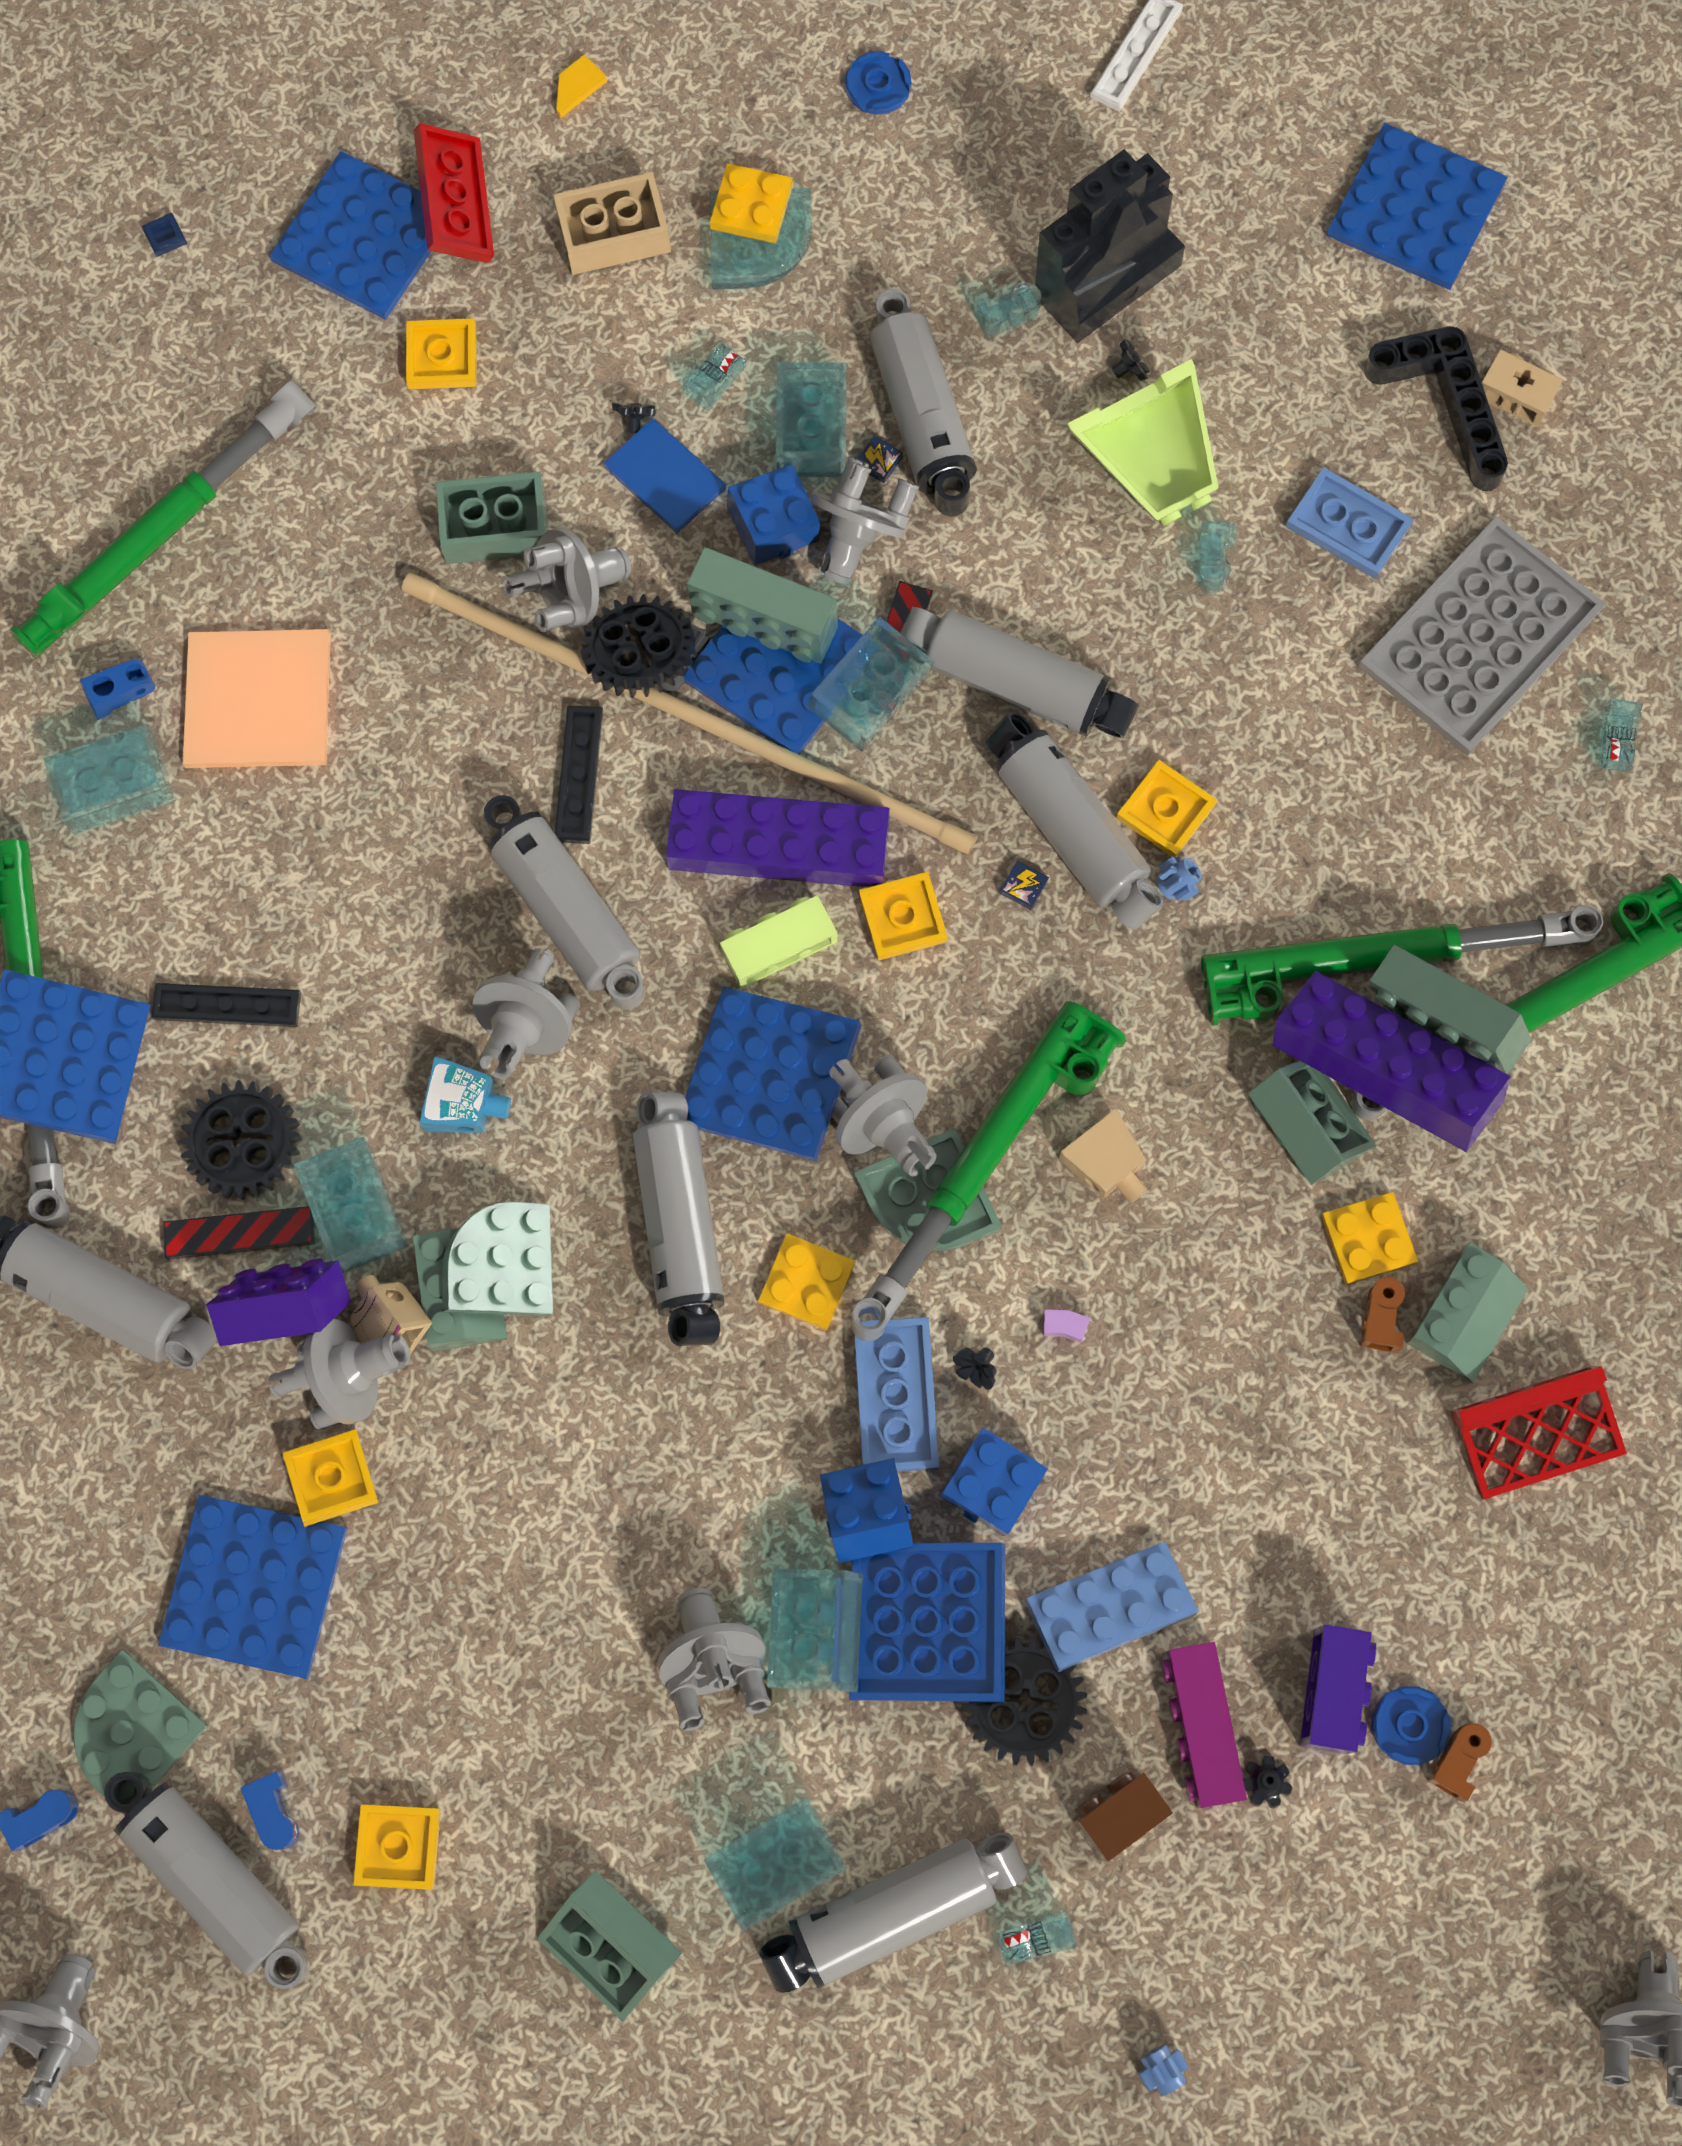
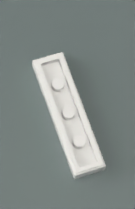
[1090,0,1183,112]

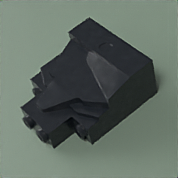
[1034,149,1185,344]

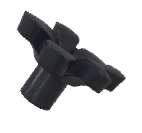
[1112,339,1150,381]
[612,403,657,433]
[952,1347,997,1390]
[1243,1756,1292,1809]

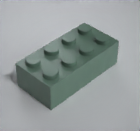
[687,547,838,664]
[1369,945,1532,1074]

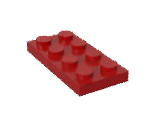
[413,123,494,263]

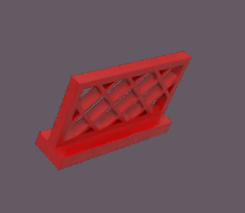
[1450,1366,1627,1500]

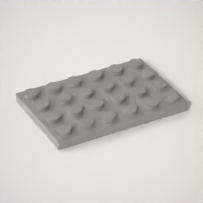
[1358,516,1606,756]

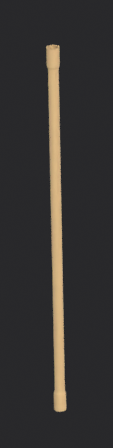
[402,572,978,855]

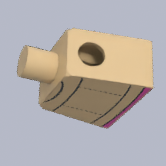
[351,1275,432,1354]

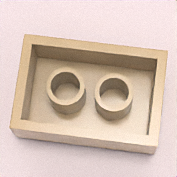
[553,172,671,275]

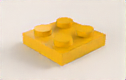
[710,163,793,244]
[406,318,477,390]
[1116,760,1218,858]
[859,872,948,961]
[1321,1192,1418,1285]
[758,1233,856,1331]
[283,1429,379,1527]
[353,1804,441,1890]

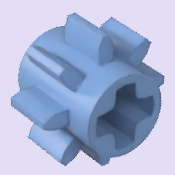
[1156,856,1202,901]
[1138,2044,1189,2097]

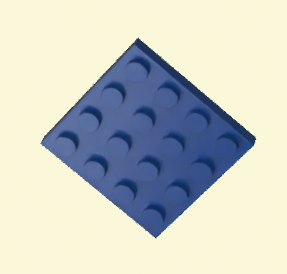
[1326,123,1508,290]
[269,151,432,320]
[684,619,879,755]
[0,969,151,1144]
[685,986,862,1162]
[158,1495,348,1679]
[849,1543,1006,1702]

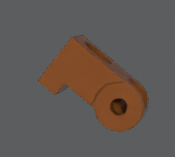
[1360,1277,1405,1353]
[1427,1723,1492,1802]

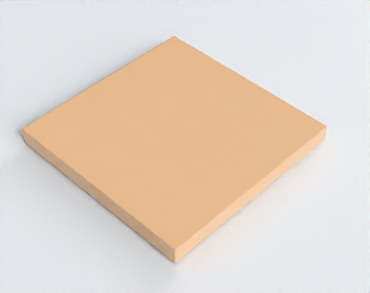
[183,629,331,768]

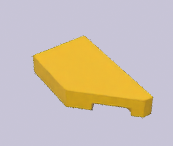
[556,54,607,118]

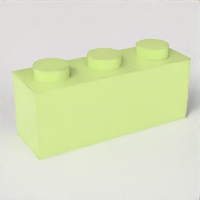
[720,895,838,989]

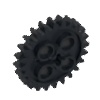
[580,594,696,698]
[179,1080,302,1200]
[961,1637,1087,1767]

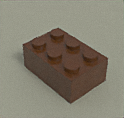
[1072,1771,1173,1862]

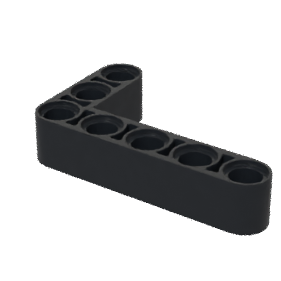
[1364,326,1508,491]

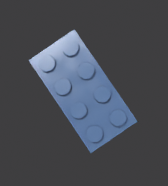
[855,1317,939,1472]
[1025,1541,1198,1673]

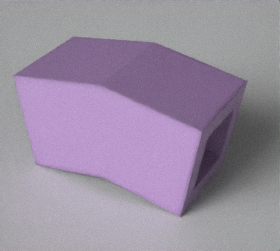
[1043,1310,1090,1343]

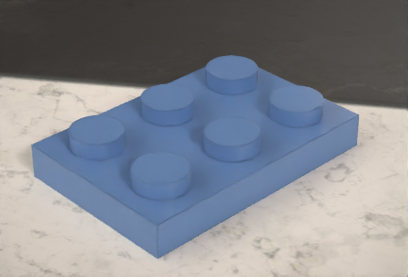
[1286,467,1414,579]

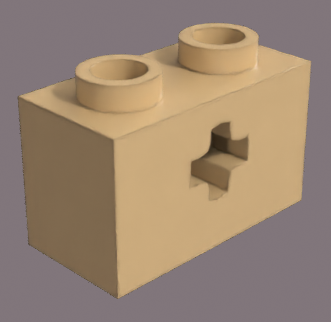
[1482,349,1563,427]

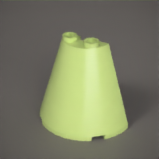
[1067,359,1219,527]

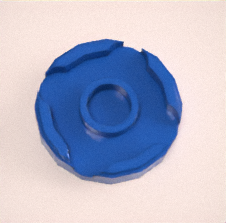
[845,51,912,115]
[1372,1686,1451,1765]

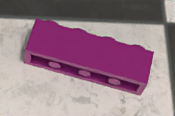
[1161,1642,1247,1809]

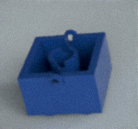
[727,464,820,565]
[938,1428,1048,1536]
[819,1458,914,1563]

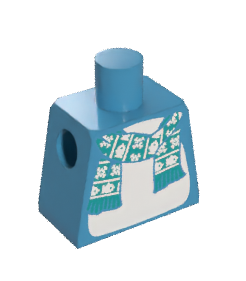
[419,1057,511,1133]

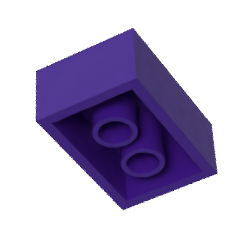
[206,1258,351,1346]
[1299,1624,1376,1754]

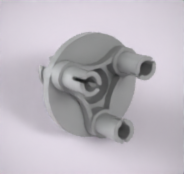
[811,456,919,585]
[501,528,631,632]
[472,948,581,1079]
[829,1054,936,1176]
[268,1319,410,1430]
[657,1588,771,1731]
[1600,1950,1682,2108]
[0,1954,100,2110]

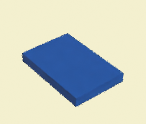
[603,418,726,534]

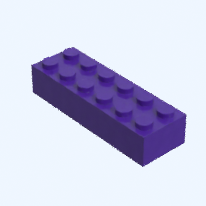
[666,789,890,887]
[1272,971,1511,1153]

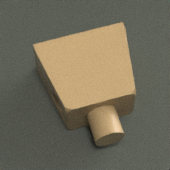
[1059,1109,1148,1204]

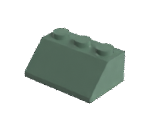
[1248,1061,1377,1185]
[412,1229,508,1352]
[1407,1242,1528,1384]
[537,1871,682,2022]

